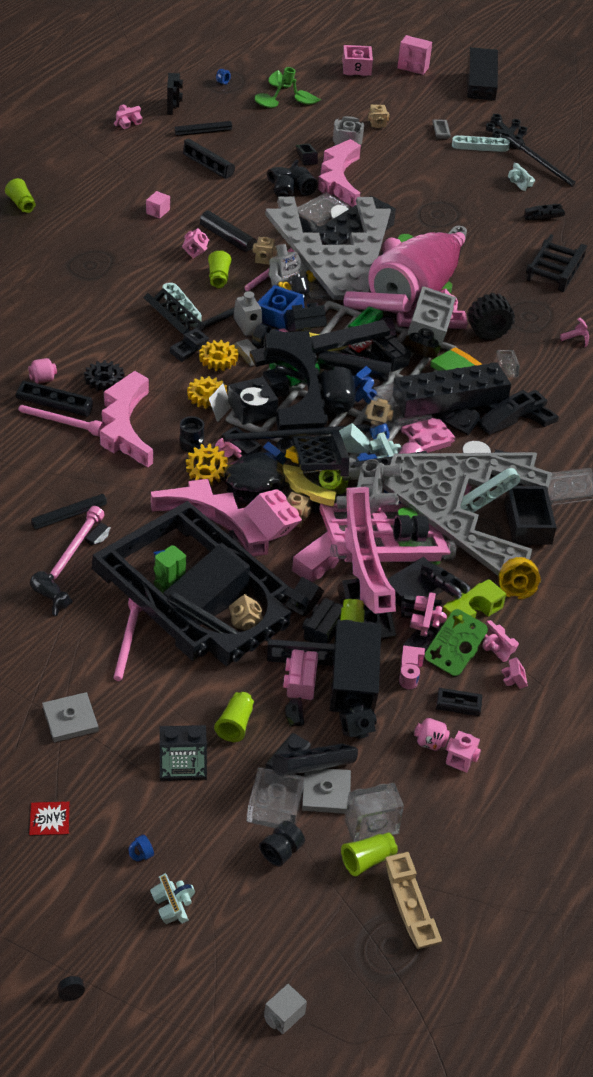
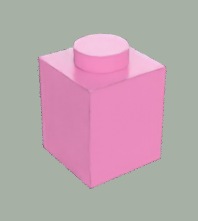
[146,191,170,219]

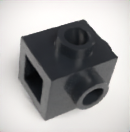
[339,704,377,739]

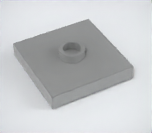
[42,692,99,742]
[302,769,351,814]

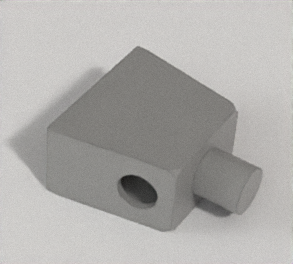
[233,291,262,337]

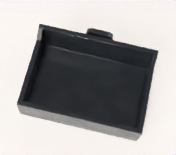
[387,557,443,612]

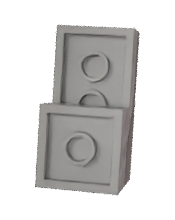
[403,286,456,359]

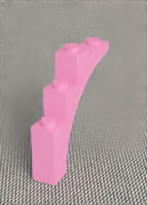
[318,139,361,207]
[100,371,153,467]
[151,479,269,556]
[345,487,396,614]

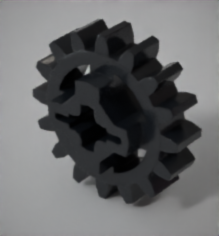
[84,360,125,392]

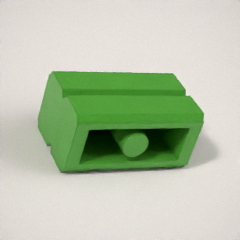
[153,545,186,593]

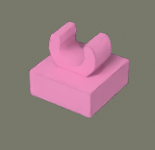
[502,657,528,689]

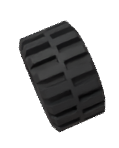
[467,293,515,341]

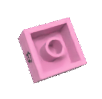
[397,35,432,75]
[342,45,373,76]
[244,489,302,541]

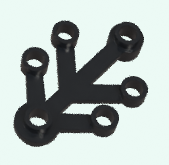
[485,114,527,149]

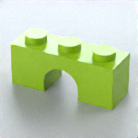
[442,579,506,628]

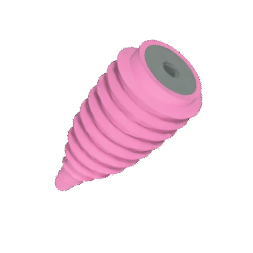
[368,232,465,314]

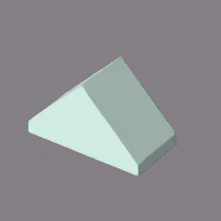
[339,423,369,454]

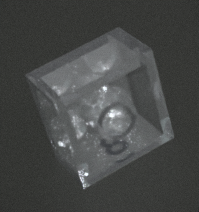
[246,767,305,828]
[345,783,404,842]

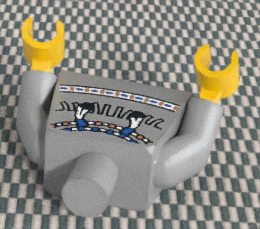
[268,244,316,290]

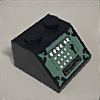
[159,725,207,781]

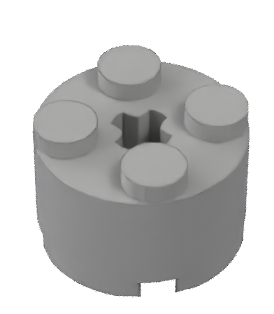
[333,116,364,146]

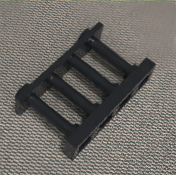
[526,234,587,292]

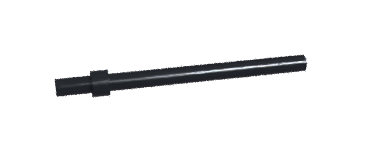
[508,135,576,187]

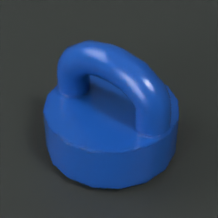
[216,69,231,85]
[369,423,390,440]
[128,834,154,861]

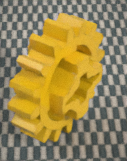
[199,340,238,371]
[187,376,228,409]
[186,444,228,486]

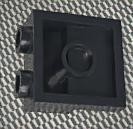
[167,73,183,115]

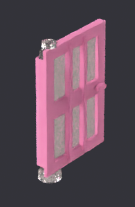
[319,503,456,562]

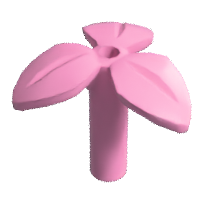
[560,318,589,347]

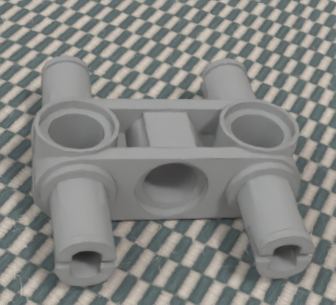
[337,459,403,514]

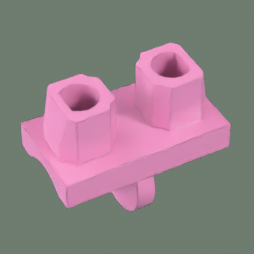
[114,104,143,129]
[410,593,447,637]
[482,620,519,662]

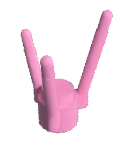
[215,438,242,463]

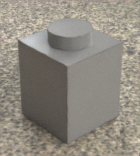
[264,984,307,1034]

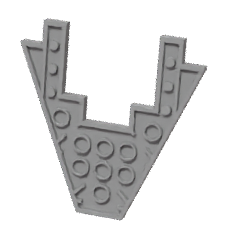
[265,197,391,300]
[382,452,552,576]

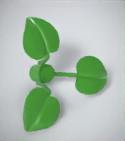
[254,67,321,108]

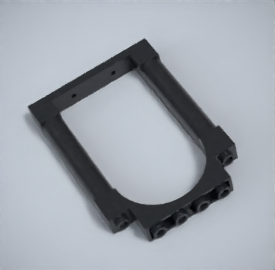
[92,501,291,667]

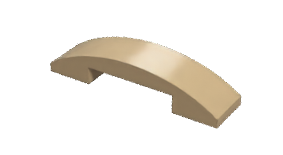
[385,852,442,949]

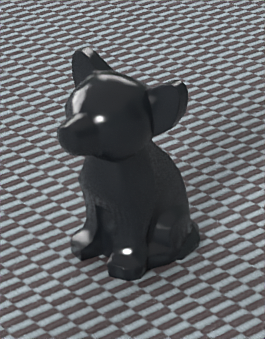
[267,160,299,184]
[30,571,73,616]

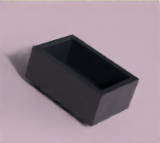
[504,486,557,545]

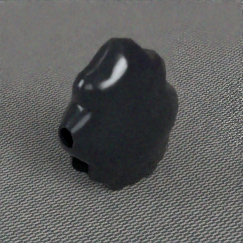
[224,452,285,504]

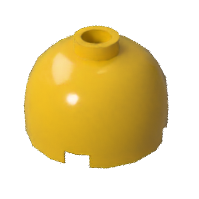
[498,557,541,599]

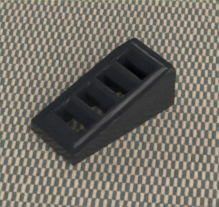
[295,144,318,166]

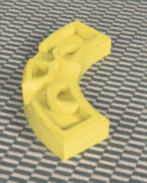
[282,464,337,507]

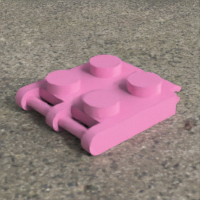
[400,418,455,453]

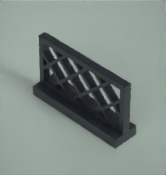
[293,430,350,476]

